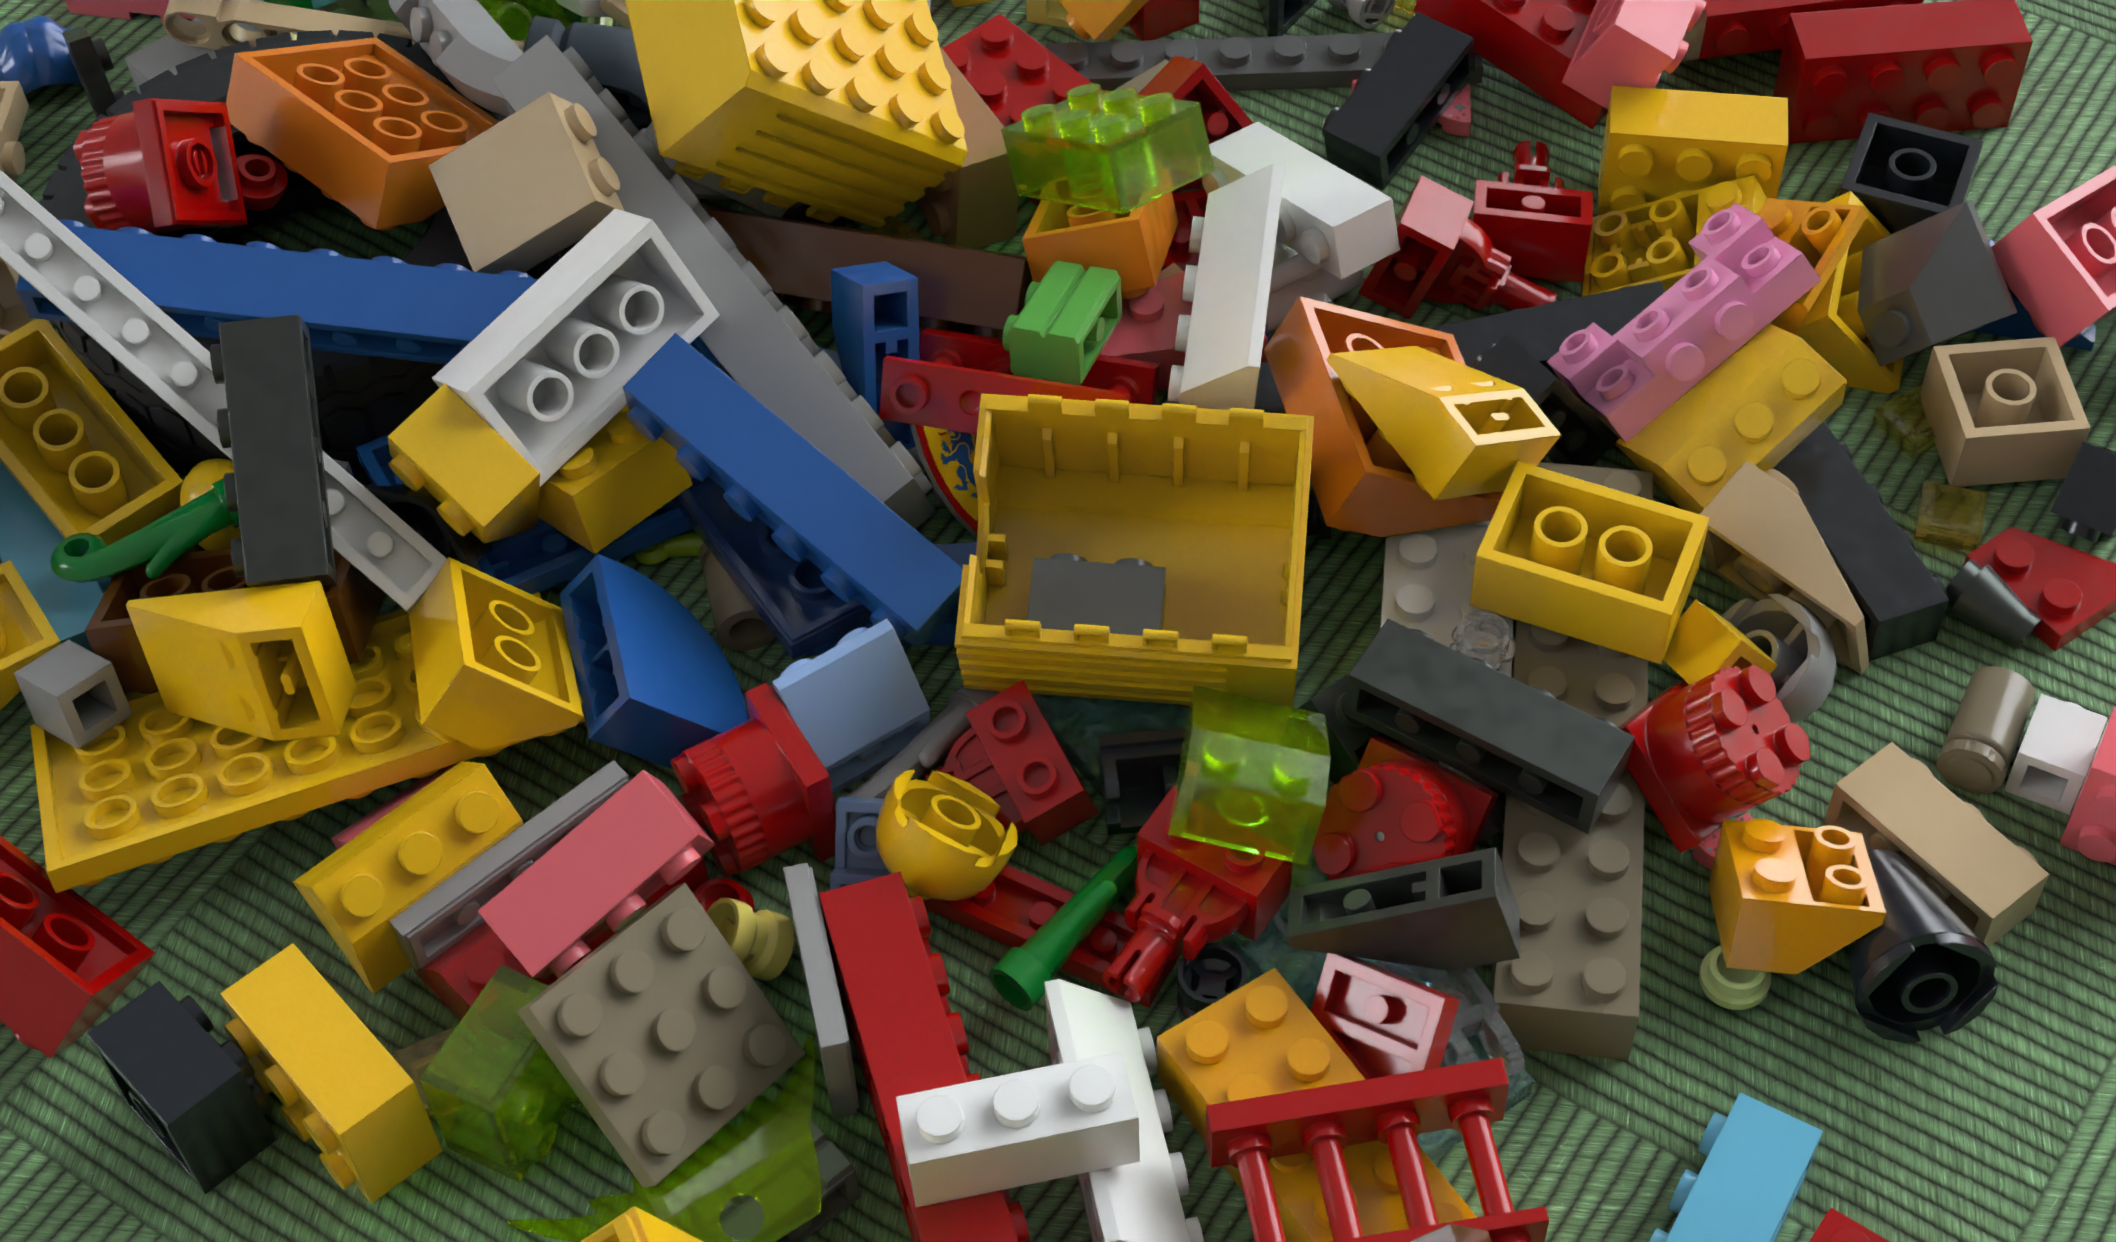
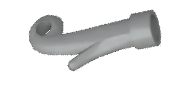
[835,685,1000,810]

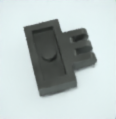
[62,26,125,118]

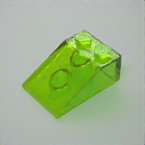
[1168,685,1331,865]

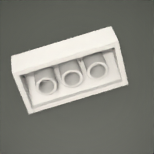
[1167,163,1285,410]
[432,209,720,487]
[1044,979,1204,1242]

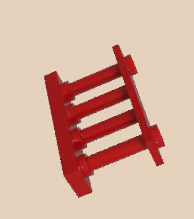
[879,328,1160,434]
[1205,1058,1549,1242]

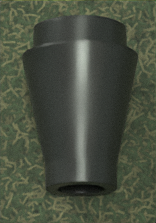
[1946,559,2041,649]

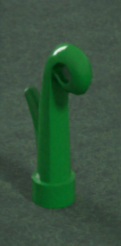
[50,478,240,583]
[989,845,1138,1011]

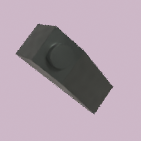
[1287,847,1520,971]

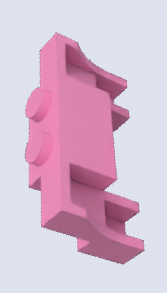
[1547,203,1821,443]

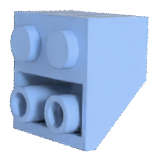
[772,619,930,795]

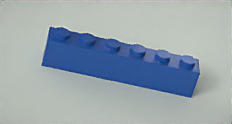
[623,333,963,650]

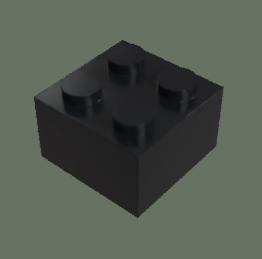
[1839,113,1984,234]
[86,981,276,1194]

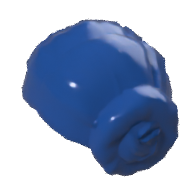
[0,16,83,95]

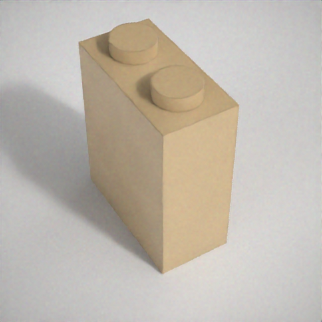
[429,92,624,274]

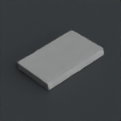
[783,863,860,1119]

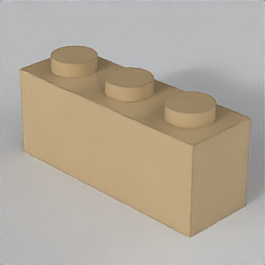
[1824,742,2049,947]

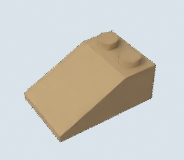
[1700,461,1870,675]

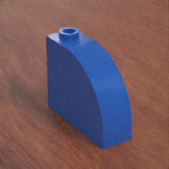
[559,554,749,770]

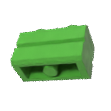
[1002,260,1122,385]

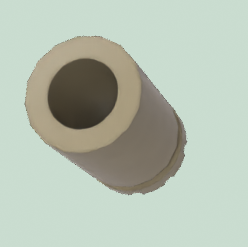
[699,543,776,651]
[1936,666,2036,794]

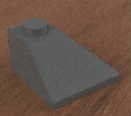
[1858,200,2018,366]

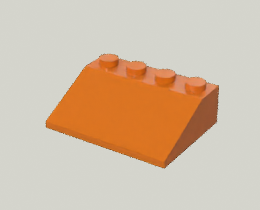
[226,37,500,231]
[1263,296,1504,537]

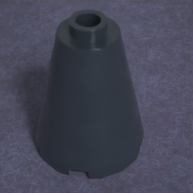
[1847,849,1998,1043]

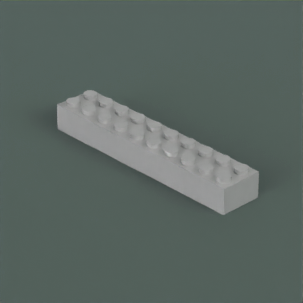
[490,35,937,529]

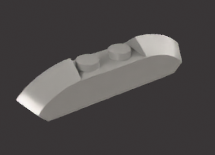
[388,0,523,117]

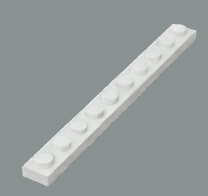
[0,170,447,615]

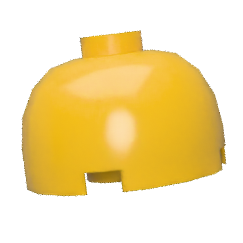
[876,770,1017,901]

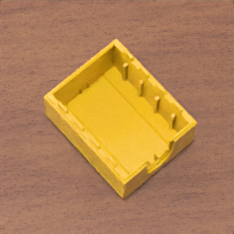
[625,0,968,228]
[954,393,1314,713]

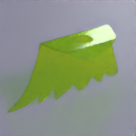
[507,1034,821,1242]

